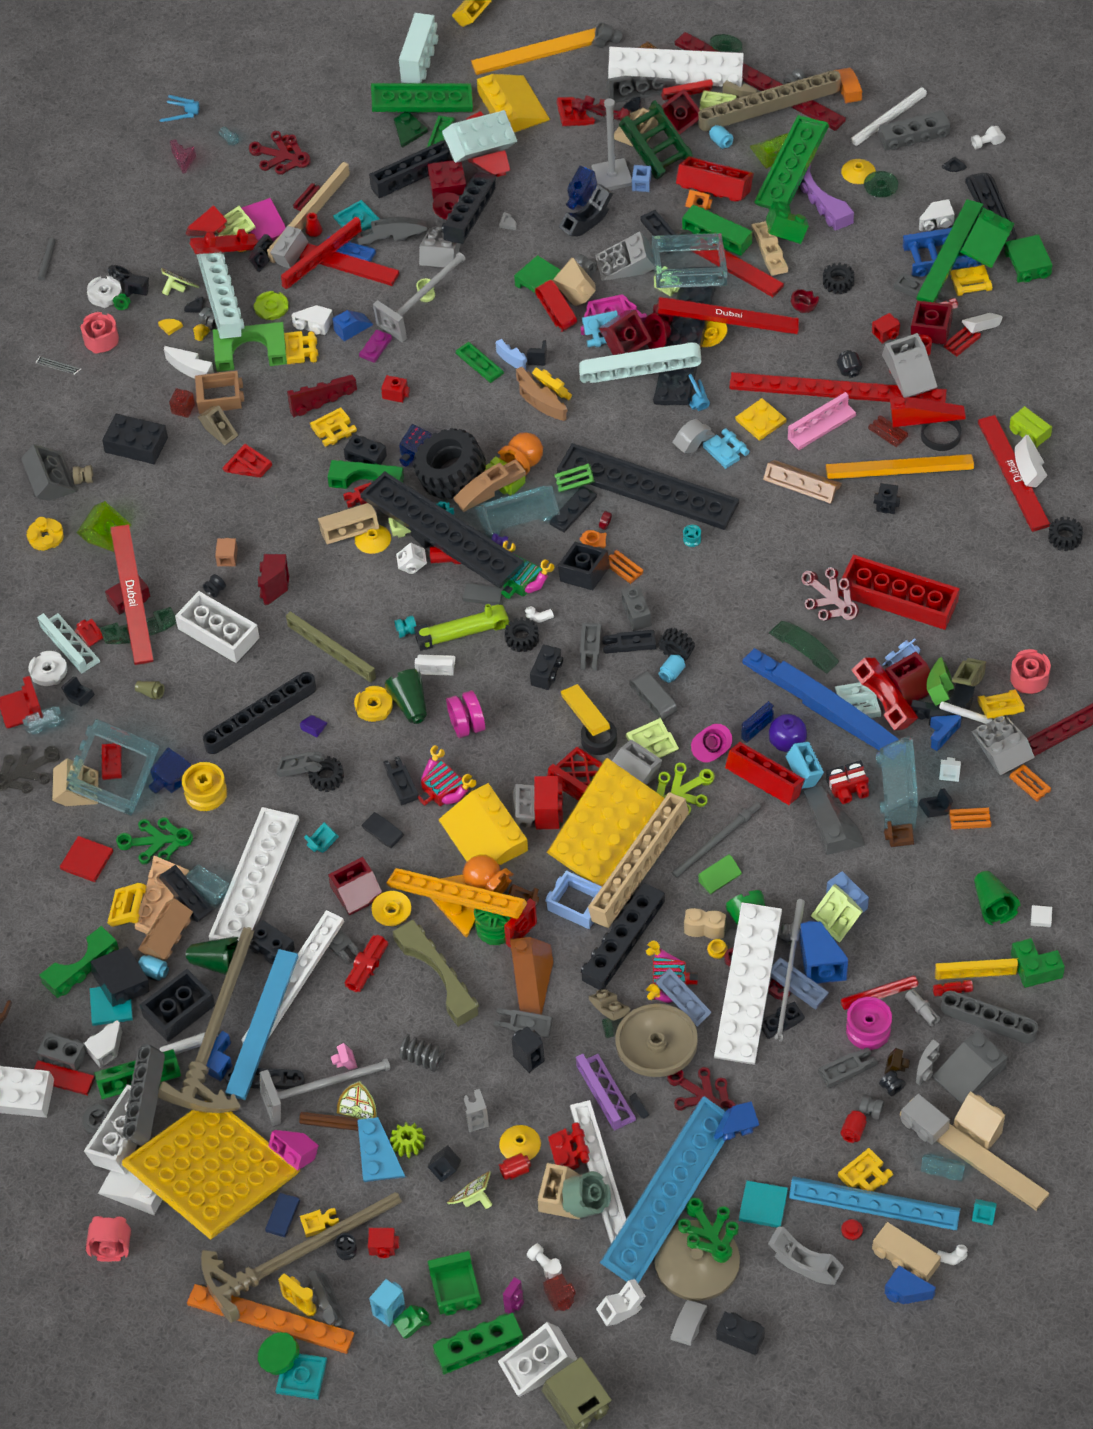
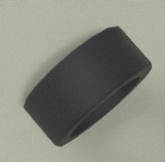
[581,719,617,755]

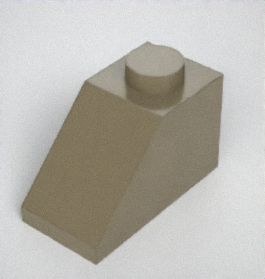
[198,405,238,445]

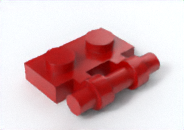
[548,1122,590,1170]

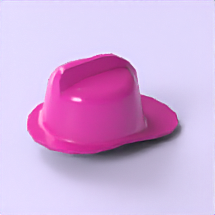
[691,724,732,763]

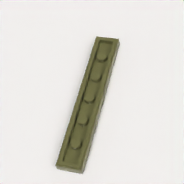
[286,611,376,682]

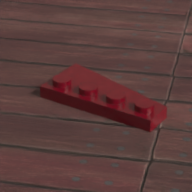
[287,374,357,418]

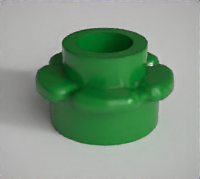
[113,293,130,310]

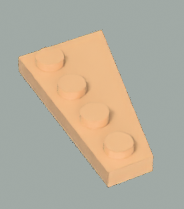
[135,856,189,934]

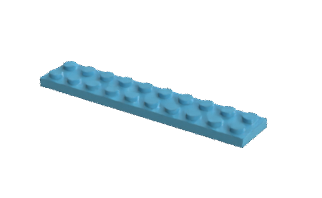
[600,1096,725,1283]

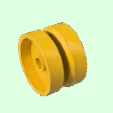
[182,762,227,811]

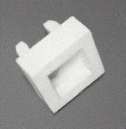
[939,757,961,782]

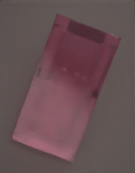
[170,139,196,174]

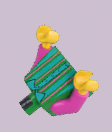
[501,541,554,599]

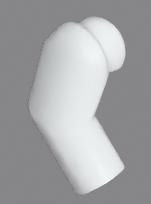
[937,1245,968,1265]

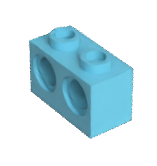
[369,1279,406,1327]

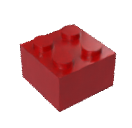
[534,776,563,830]

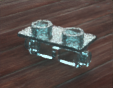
[22,706,64,734]
[920,1153,966,1182]

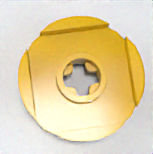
[26,517,64,551]
[354,686,393,722]

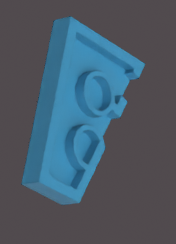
[358,1117,405,1182]

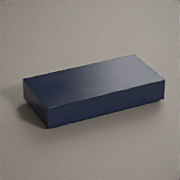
[265,1193,300,1237]

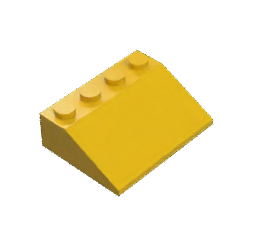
[477,74,550,132]
[439,783,528,865]

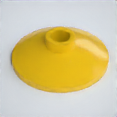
[841,159,876,184]
[702,321,728,347]
[355,525,391,554]
[371,891,411,926]
[499,1125,541,1160]

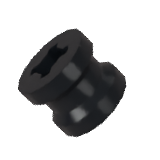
[203,574,226,598]
[879,1070,906,1097]

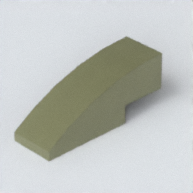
[952,658,986,686]

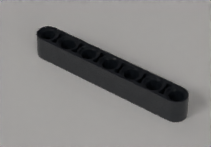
[203,672,316,754]

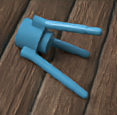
[160,95,199,122]
[689,374,710,411]

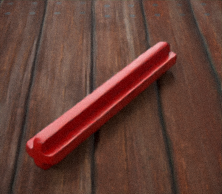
[841,976,918,1010]

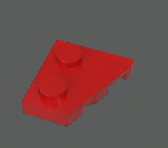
[557,97,595,126]
[222,444,273,478]

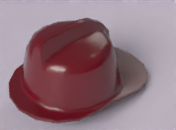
[644,313,671,349]

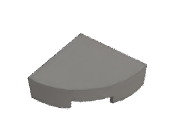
[499,212,517,230]

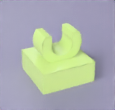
[388,518,411,538]

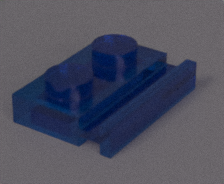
[741,701,774,743]

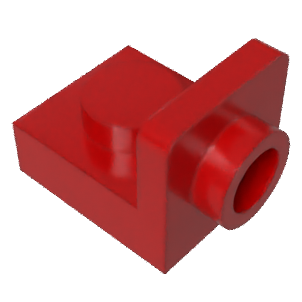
[74,619,104,647]

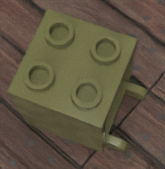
[541,1357,612,1429]

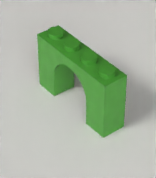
[213,322,287,372]

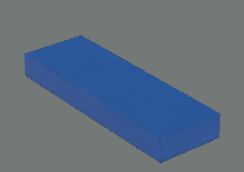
[327,236,376,262]

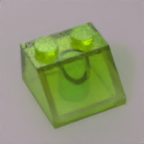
[750,133,788,169]
[76,501,131,552]

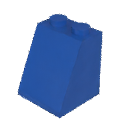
[800,921,848,984]

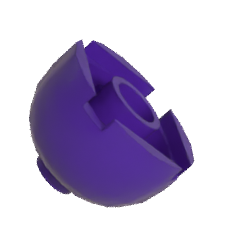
[769,714,807,752]

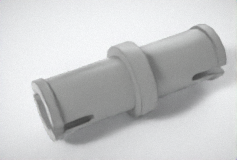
[905,989,940,1026]

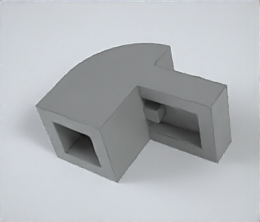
[672,419,715,453]

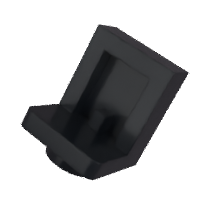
[61,676,95,707]
[919,788,953,818]

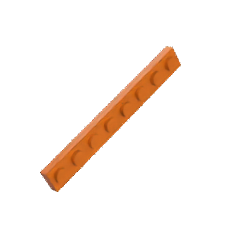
[187,1284,354,1354]

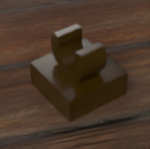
[884,1048,910,1074]

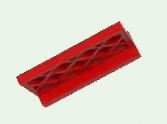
[547,747,602,801]

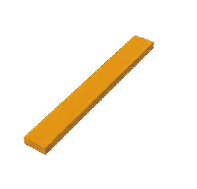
[471,28,596,75]
[826,454,974,479]
[386,868,527,919]

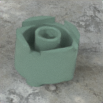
[562,1171,611,1218]

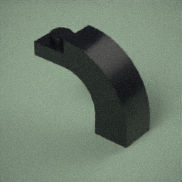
[559,184,614,237]
[911,683,975,725]

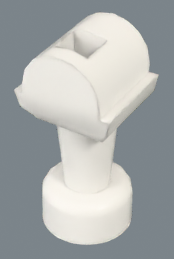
[971,126,1005,150]
[526,1243,562,1281]

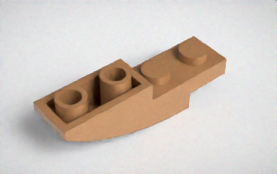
[516,366,567,421]
[454,459,526,512]

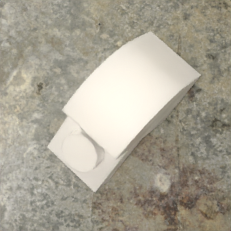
[596,1279,646,1326]

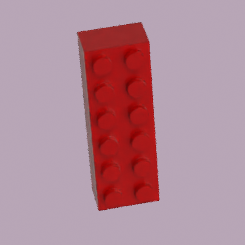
[839,555,960,630]

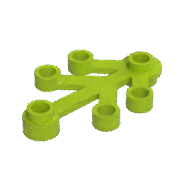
[657,763,715,816]

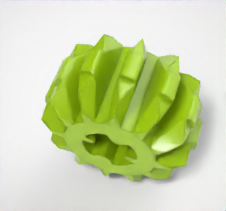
[390,1122,426,1158]

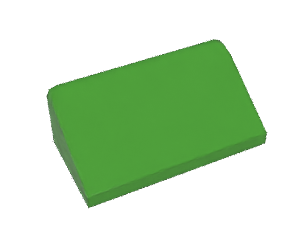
[698,854,742,895]

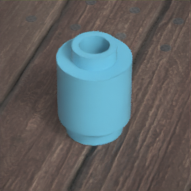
[709,125,734,149]
[659,655,686,683]
[138,955,169,980]

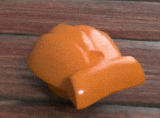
[580,530,607,548]

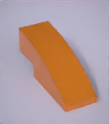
[834,68,862,103]

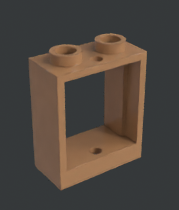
[195,371,245,414]

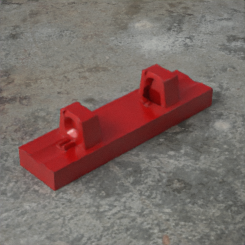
[189,229,258,254]

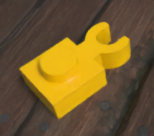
[300,1208,339,1238]

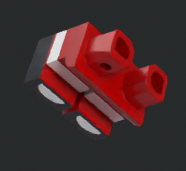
[826,760,869,804]

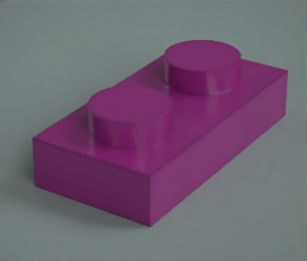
[359,329,392,363]
[503,1277,524,1314]

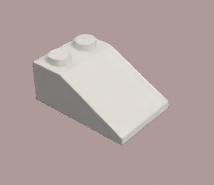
[98,1170,163,1215]
[498,1322,577,1397]

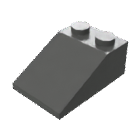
[932,1030,1008,1105]

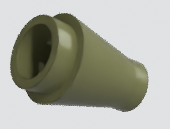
[135,681,165,700]

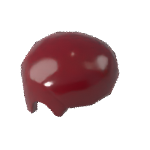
[791,289,819,313]

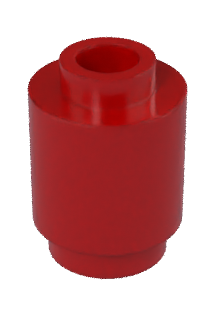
[840,1111,867,1143]
[499,1153,531,1180]

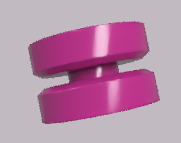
[446,690,485,738]
[846,997,892,1050]

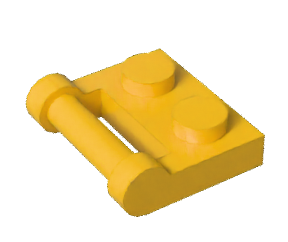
[950,265,992,296]
[977,689,1025,719]
[107,883,147,927]
[278,1273,317,1316]

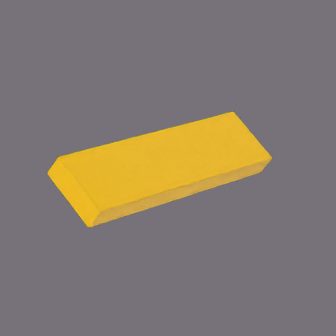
[561,684,610,736]
[935,958,1018,980]

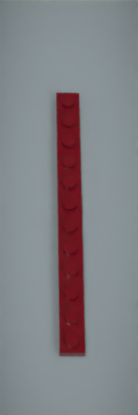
[675,32,846,131]

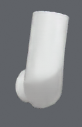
[525,606,554,623]

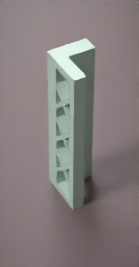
[37,613,100,674]

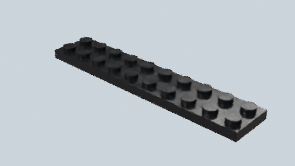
[653,267,719,405]
[557,443,739,530]
[360,471,524,588]

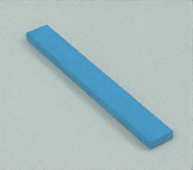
[225,949,298,1100]
[789,1176,961,1230]

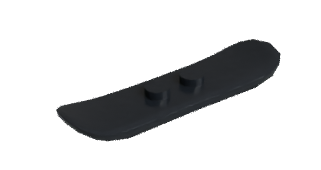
[965,173,1017,247]

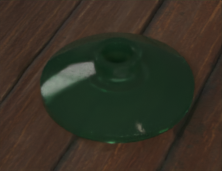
[710,34,743,53]
[864,171,899,198]

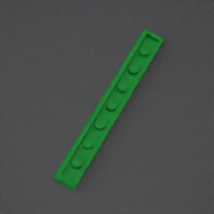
[917,199,983,303]

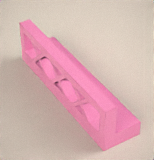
[788,392,856,450]

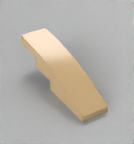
[752,221,788,276]

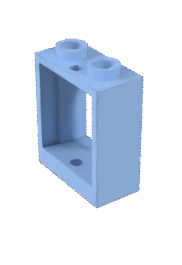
[546,871,602,929]

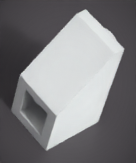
[919,199,954,231]
[292,305,333,335]
[84,1020,122,1068]

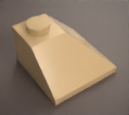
[552,258,596,306]

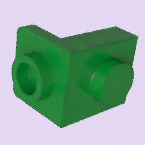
[393,1305,432,1339]

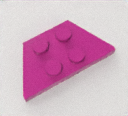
[581,294,647,335]

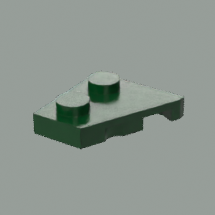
[394,112,428,148]

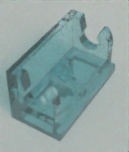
[186,865,229,908]

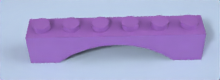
[800,163,854,231]

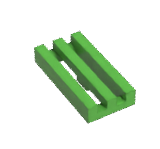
[554,464,595,492]

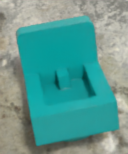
[304,822,339,853]

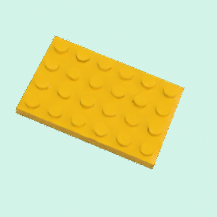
[546,758,665,886]

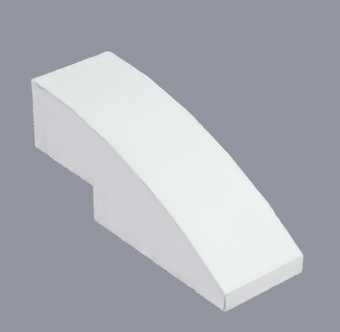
[164,346,214,379]
[1015,435,1047,488]

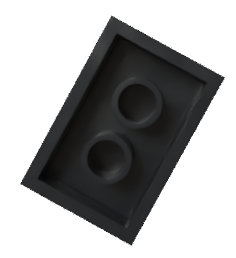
[102,413,168,465]
[139,969,215,1042]

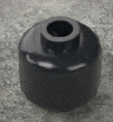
[837,350,863,378]

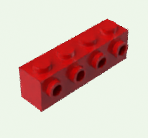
[725,742,805,805]

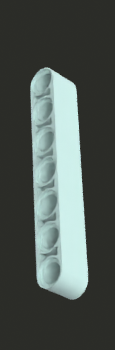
[579,343,701,383]

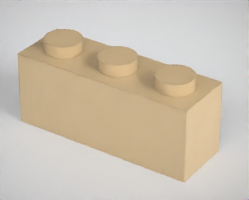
[318,503,379,544]
[872,1222,941,1282]

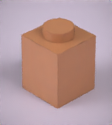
[215,538,238,566]

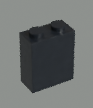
[91,946,149,1007]

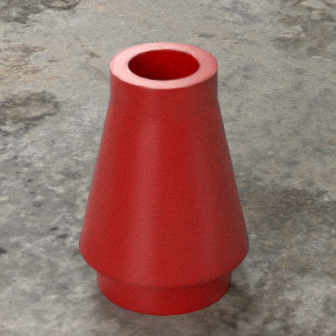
[305,213,323,237]

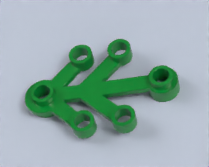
[116,817,193,865]
[678,1198,739,1263]

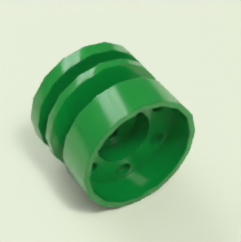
[474,908,512,945]

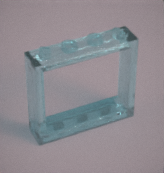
[652,233,728,288]
[66,719,160,816]

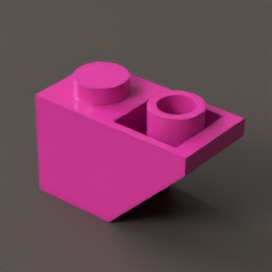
[268,1130,319,1171]

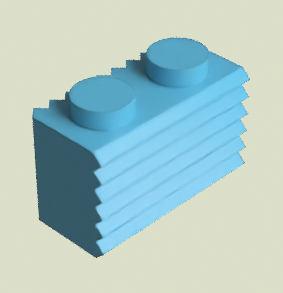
[785,742,824,789]

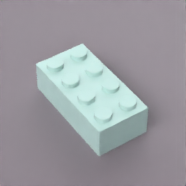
[399,13,438,83]
[442,110,517,163]

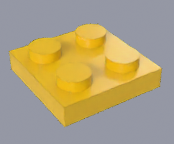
[735,398,786,441]

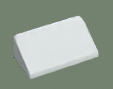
[962,313,1003,333]

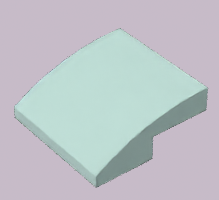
[835,682,881,718]

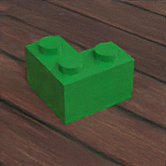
[766,201,809,244]
[1011,938,1065,988]

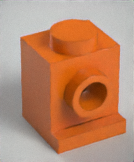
[685,190,713,210]

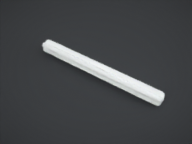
[851,88,927,146]

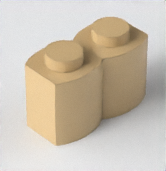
[684,908,726,939]

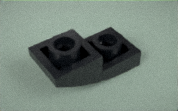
[249,234,274,272]
[361,812,404,849]
[761,1001,805,1039]

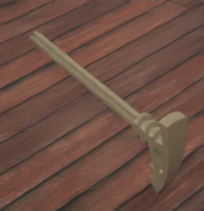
[158,927,254,1113]
[201,1192,402,1323]

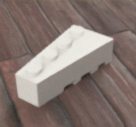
[84,1085,137,1175]

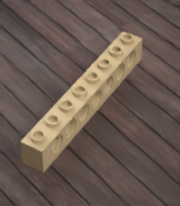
[588,793,689,928]

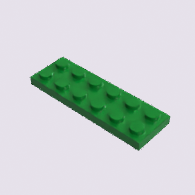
[371,83,473,112]
[754,115,829,209]

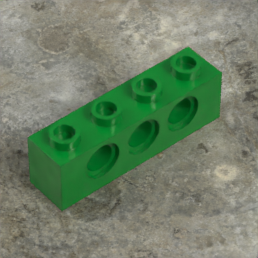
[94,1049,181,1099]
[433,1313,523,1375]

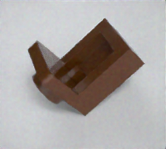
[884,821,914,847]
[508,884,539,906]

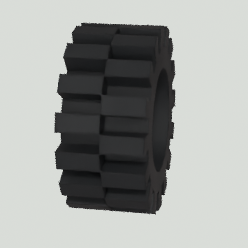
[823,262,855,294]
[1048,517,1083,551]
[505,617,539,652]
[658,628,695,661]
[308,756,344,792]

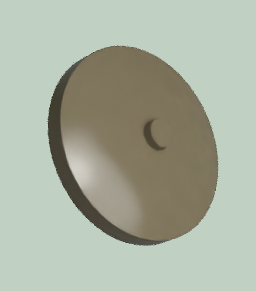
[615,1004,698,1077]
[654,1220,740,1301]

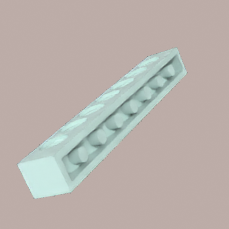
[196,252,244,339]

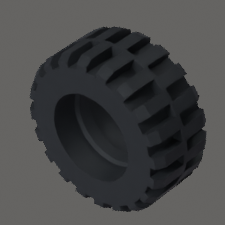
[413,428,486,498]

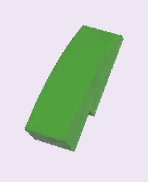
[927,657,954,706]

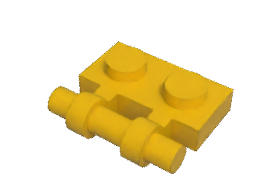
[284,331,318,364]
[532,368,572,400]
[310,407,357,447]
[838,1148,893,1192]

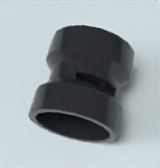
[334,1233,357,1260]

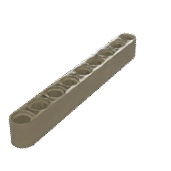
[698,70,841,131]

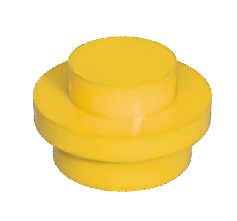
[707,939,728,959]

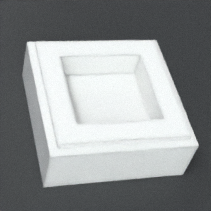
[1031,905,1052,927]

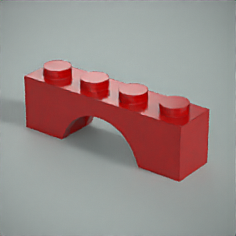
[851,658,918,730]

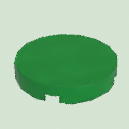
[258,1332,299,1375]

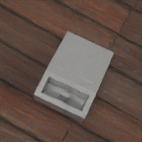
[419,227,460,267]
[595,232,656,281]
[882,333,937,398]
[971,715,1035,775]

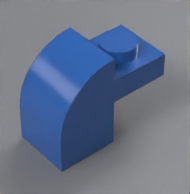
[206,1031,232,1082]

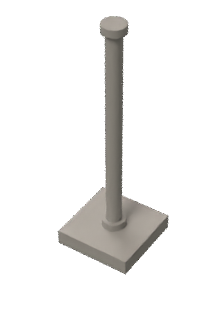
[591,99,632,190]
[373,252,466,343]
[260,1058,390,1126]

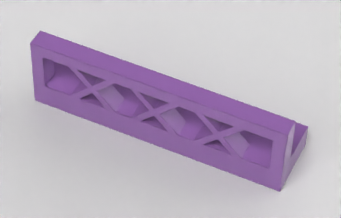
[576,1054,636,1130]

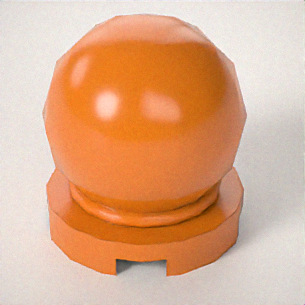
[498,432,543,475]
[462,854,514,894]

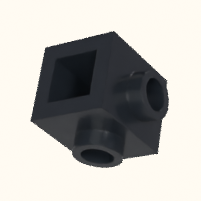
[873,483,901,514]

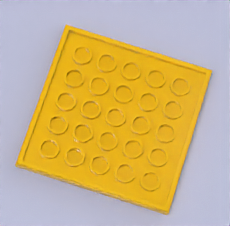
[122,1100,300,1240]

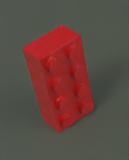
[676,156,754,202]

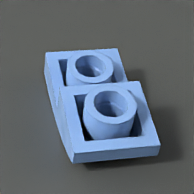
[496,339,527,370]

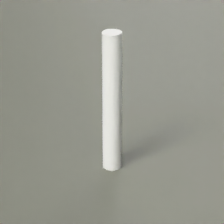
[939,702,992,724]

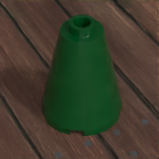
[384,669,427,724]
[186,936,239,975]

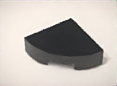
[623,97,640,112]
[942,157,967,172]
[184,297,204,313]
[630,1092,649,1119]

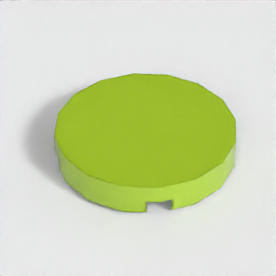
[254,291,289,320]

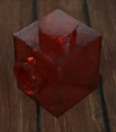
[169,388,195,418]
[543,1274,576,1311]

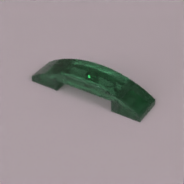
[99,607,177,644]
[769,621,839,674]

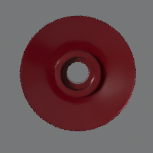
[432,192,459,220]

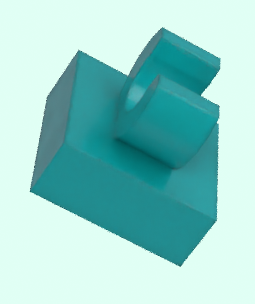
[972,1199,997,1225]

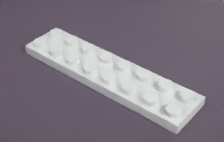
[608,47,744,87]
[209,807,299,941]
[714,903,782,1065]

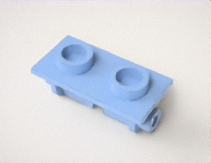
[882,638,920,666]

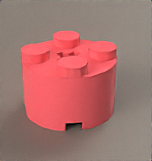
[81,312,119,353]
[1010,649,1051,694]
[86,1216,131,1262]

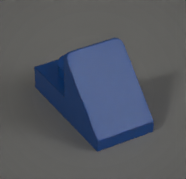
[930,715,962,751]

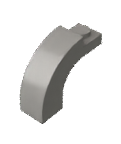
[768,1227,844,1285]

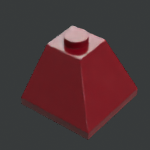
[662,89,700,135]

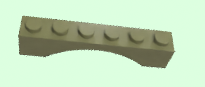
[393,920,479,1027]

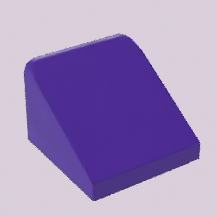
[300,715,327,737]

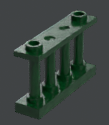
[619,100,693,180]

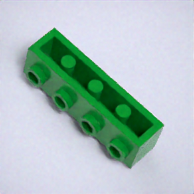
[682,204,752,256]

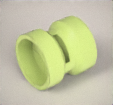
[417,278,435,302]

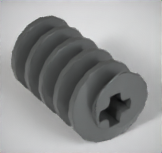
[400,1034,445,1072]

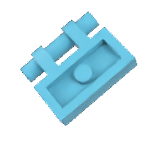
[582,310,618,348]
[703,428,750,469]

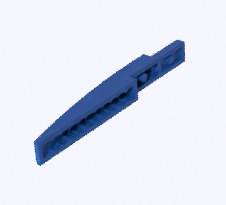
[742,648,906,759]

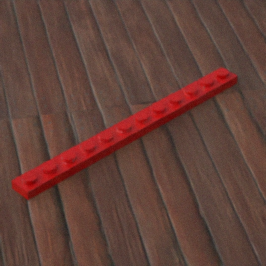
[729,372,947,403]

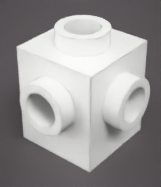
[396,543,427,574]

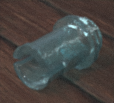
[219,127,239,146]

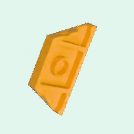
[430,875,475,937]

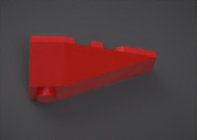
[890,397,966,427]

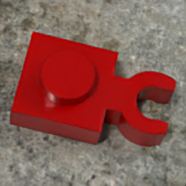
[343,482,371,508]

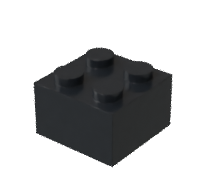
[557,541,610,591]

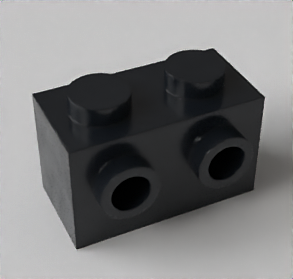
[344,434,387,465]
[530,644,564,690]
[249,920,295,964]
[511,1026,545,1073]
[716,1311,765,1356]

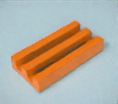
[609,550,643,584]
[1009,764,1051,801]
[949,808,991,829]

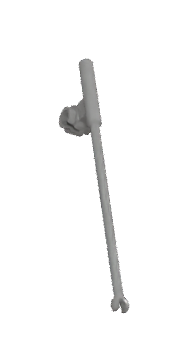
[775,899,805,1042]

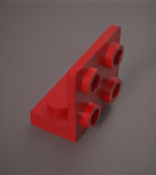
[0,676,43,729]

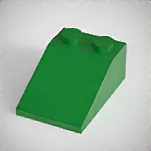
[961,208,1015,268]

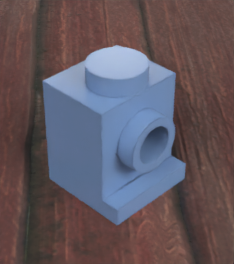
[632,165,651,192]

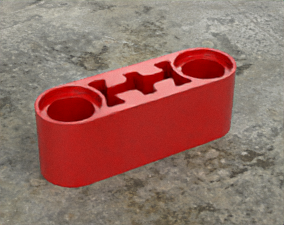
[535,280,577,332]

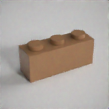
[138,898,193,961]

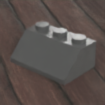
[21,444,77,501]

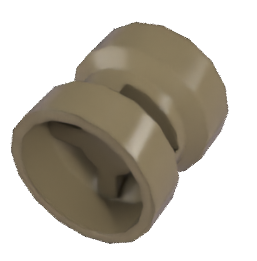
[73,465,93,485]

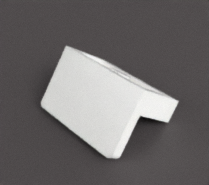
[415,655,455,675]

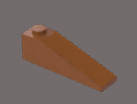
[510,937,553,1015]

